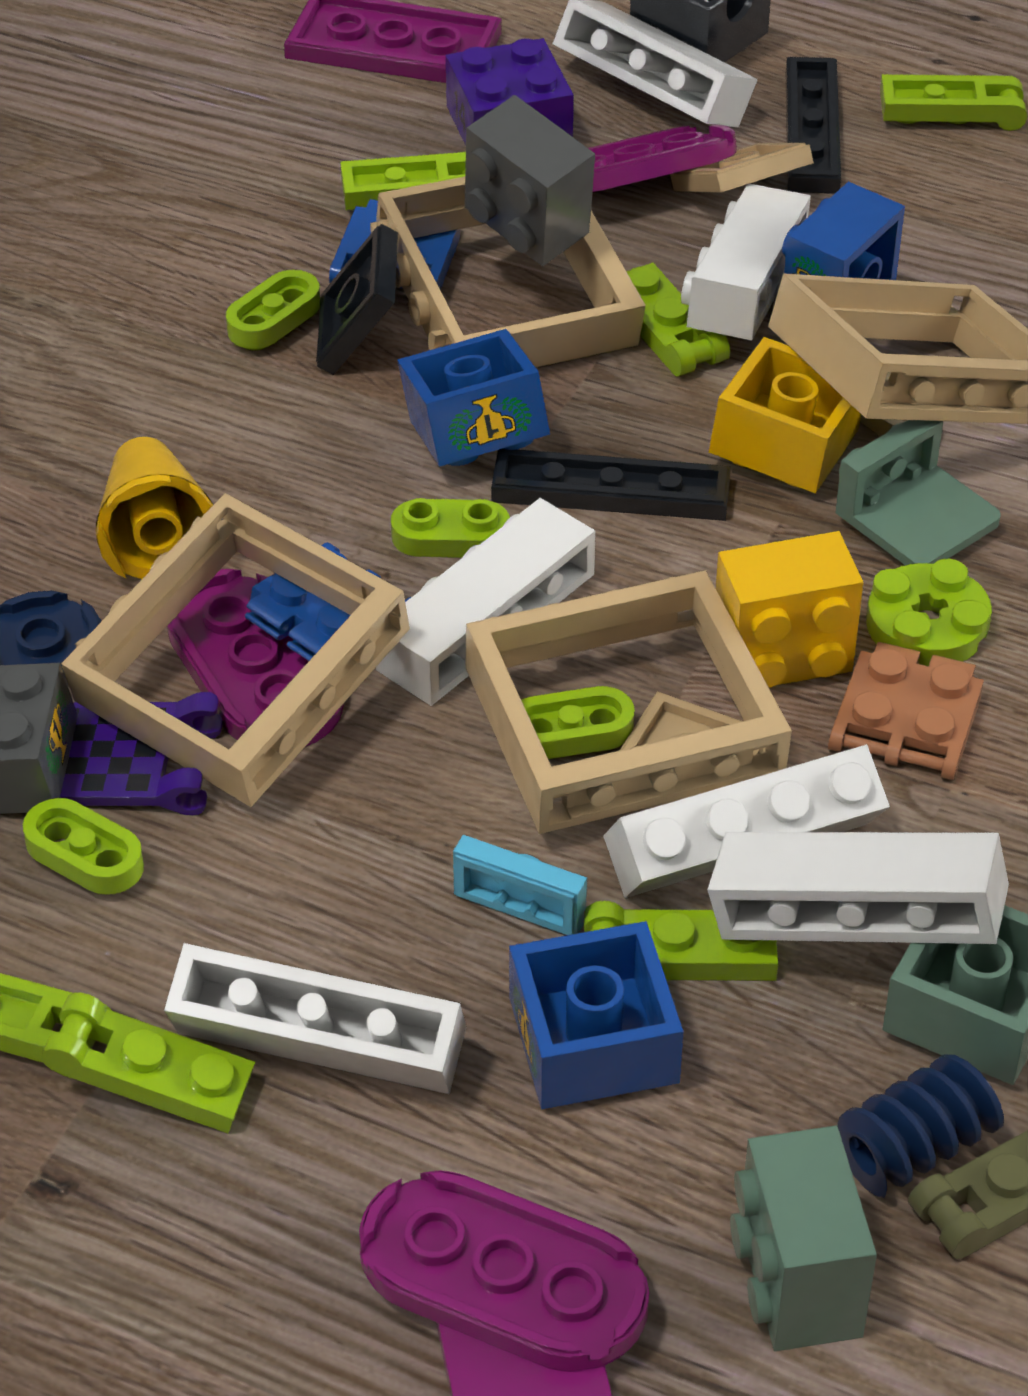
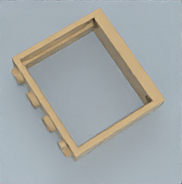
[370,177,646,367]
[768,274,1028,424]
[61,493,410,807]
[465,570,792,834]

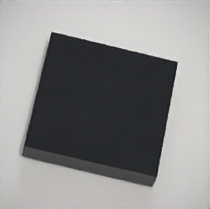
[316,223,398,375]

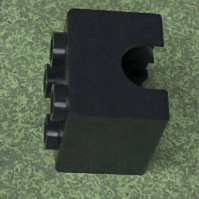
[630,0,771,63]

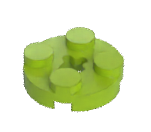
[866,559,992,666]

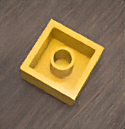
[708,337,862,494]
[716,531,864,688]

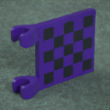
[60,692,223,816]

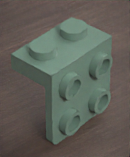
[835,420,1001,565]

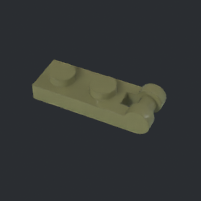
[908,1130,1028,1259]

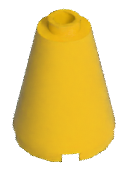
[96,437,213,579]

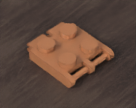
[828,641,984,781]

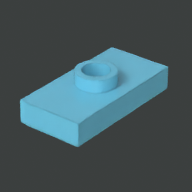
[453,835,587,935]

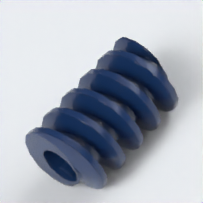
[837,1054,1004,1198]

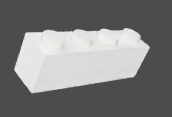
[553,0,758,127]
[681,184,811,340]
[376,498,595,706]
[603,744,890,898]
[708,832,1009,944]
[164,943,466,1094]

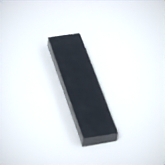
[785,57,841,194]
[491,448,731,521]

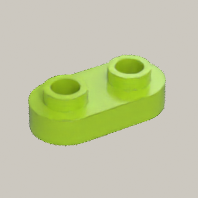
[226,270,320,350]
[391,498,510,558]
[521,686,635,759]
[23,798,144,895]

